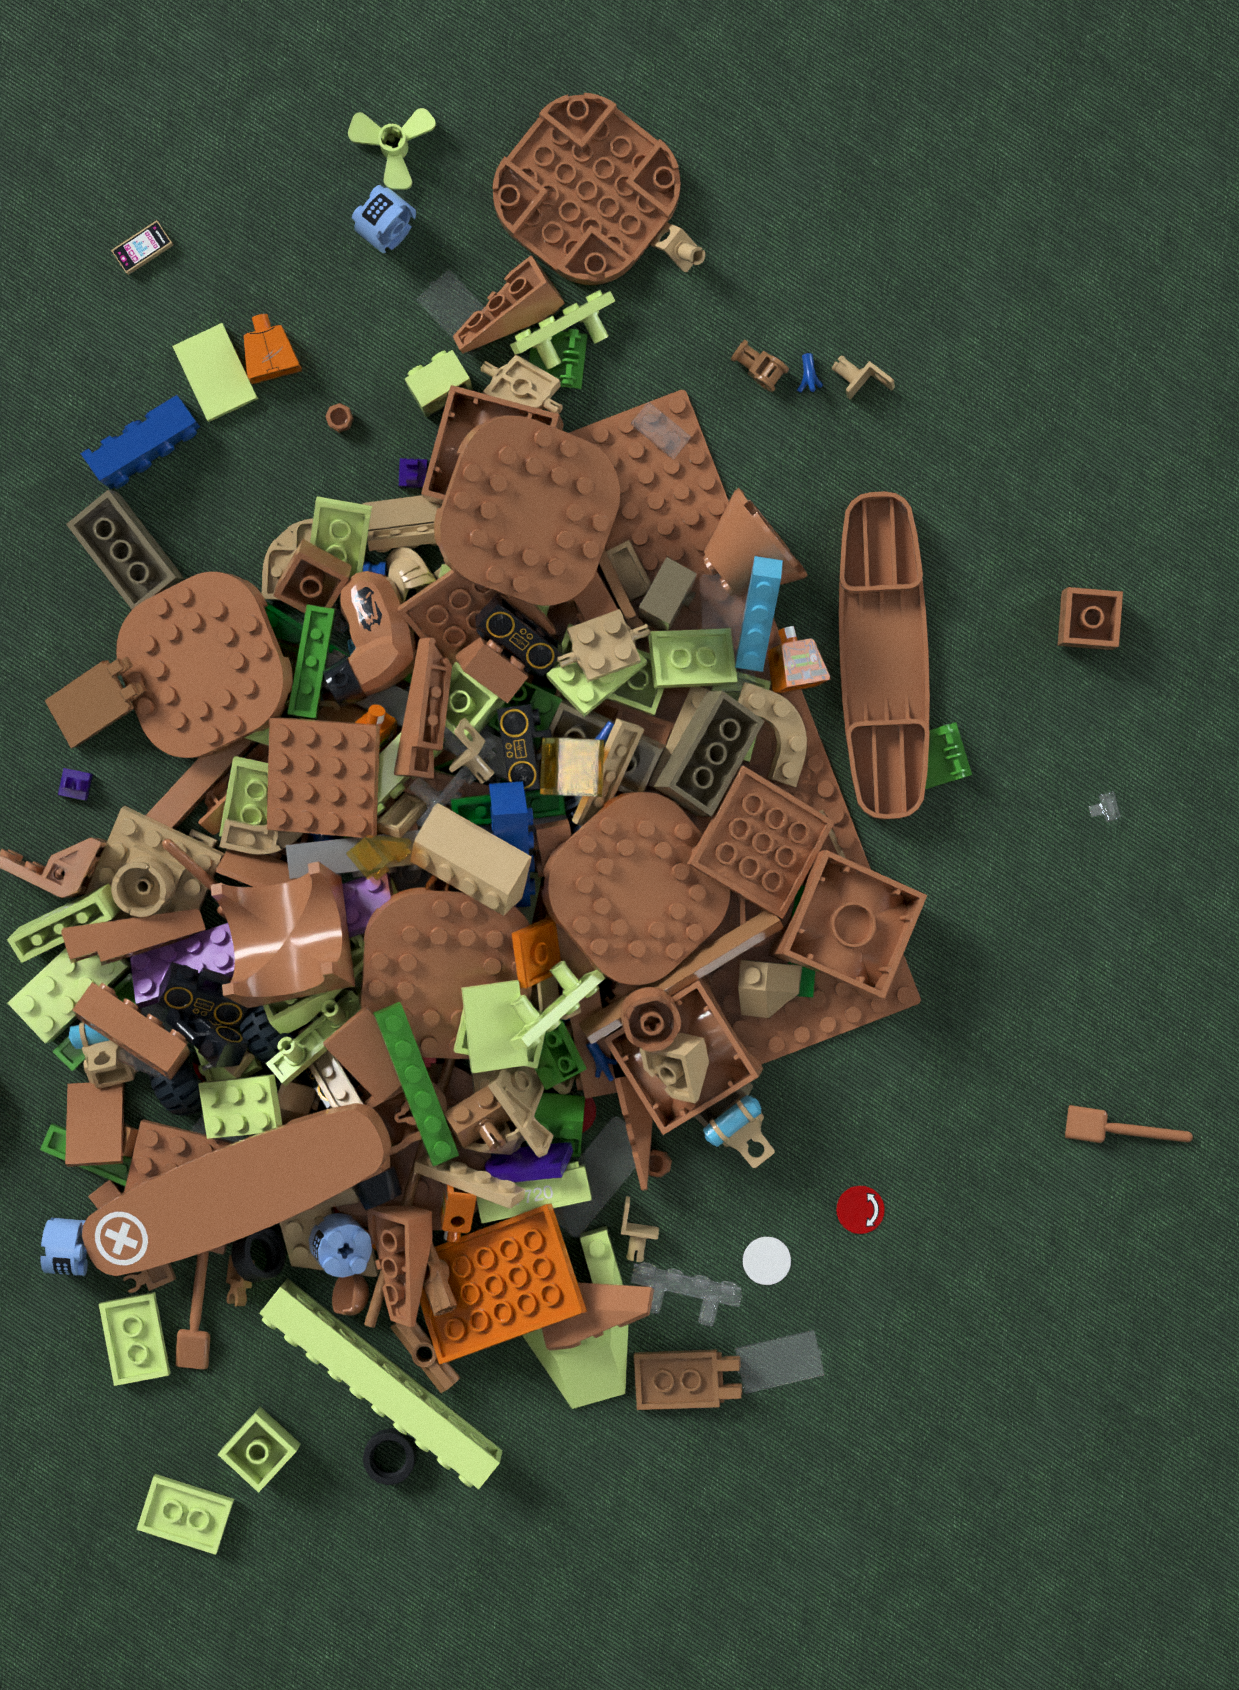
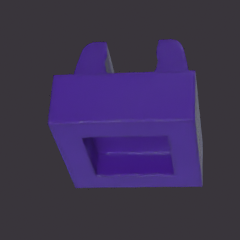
[399,458,428,488]
[58,768,93,801]

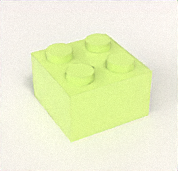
[405,350,473,418]
[445,662,505,741]
[218,1407,301,1493]

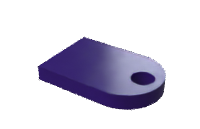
[485,1142,573,1182]

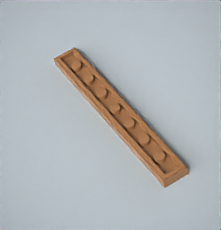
[579,911,784,1044]

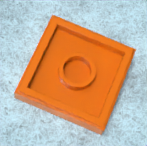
[511,917,561,989]

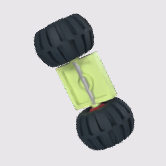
[149,1005,302,1116]

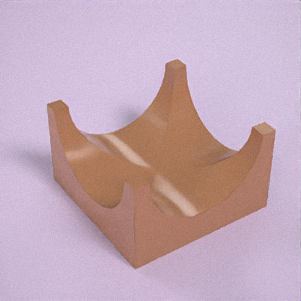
[421,385,564,505]
[769,850,927,1000]
[211,861,355,1008]
[604,975,763,1135]

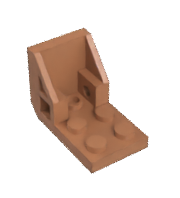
[0,837,107,898]

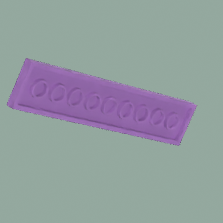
[130,871,393,1008]

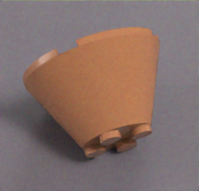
[702,488,808,597]

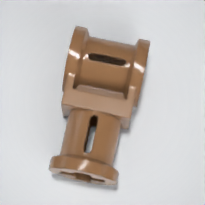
[731,340,789,392]

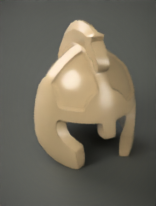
[385,547,436,603]

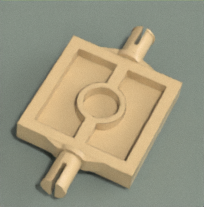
[481,355,563,414]
[557,609,650,682]

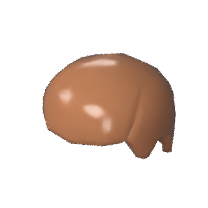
[332,1274,370,1316]

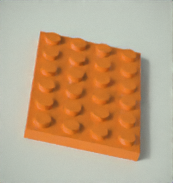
[420,1203,587,1365]

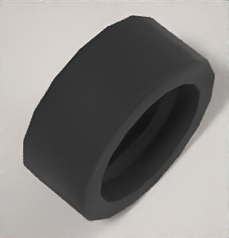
[231,1228,286,1283]
[363,1428,417,1485]

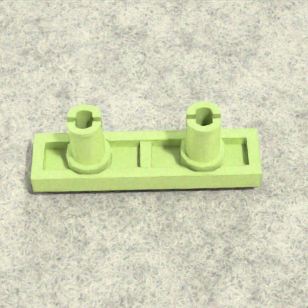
[510,290,615,369]
[509,960,605,1050]
[266,990,360,1086]

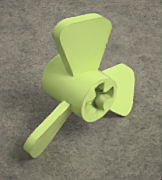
[348,108,436,190]

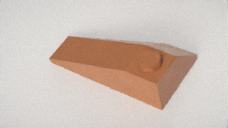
[614,1076,653,1191]
[542,1283,654,1350]

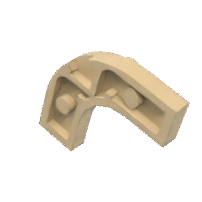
[262,519,313,601]
[738,683,807,787]
[220,819,303,854]

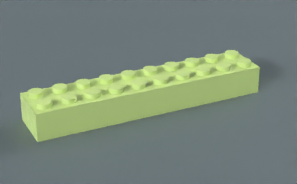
[259,1278,502,1489]

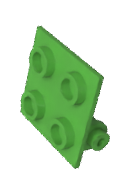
[529,328,588,389]
[925,722,972,789]

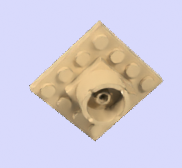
[85,806,225,921]

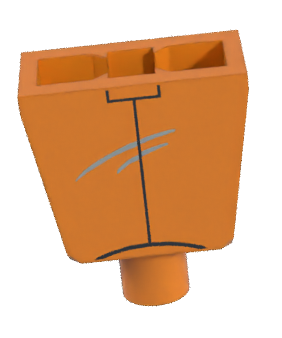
[244,314,302,384]

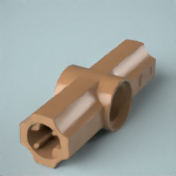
[423,1242,457,1316]
[390,1320,460,1393]

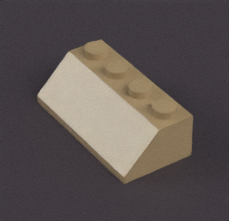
[410,803,532,916]

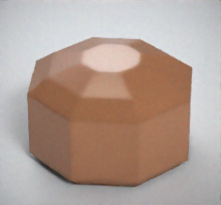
[325,403,354,433]
[649,1150,672,1177]

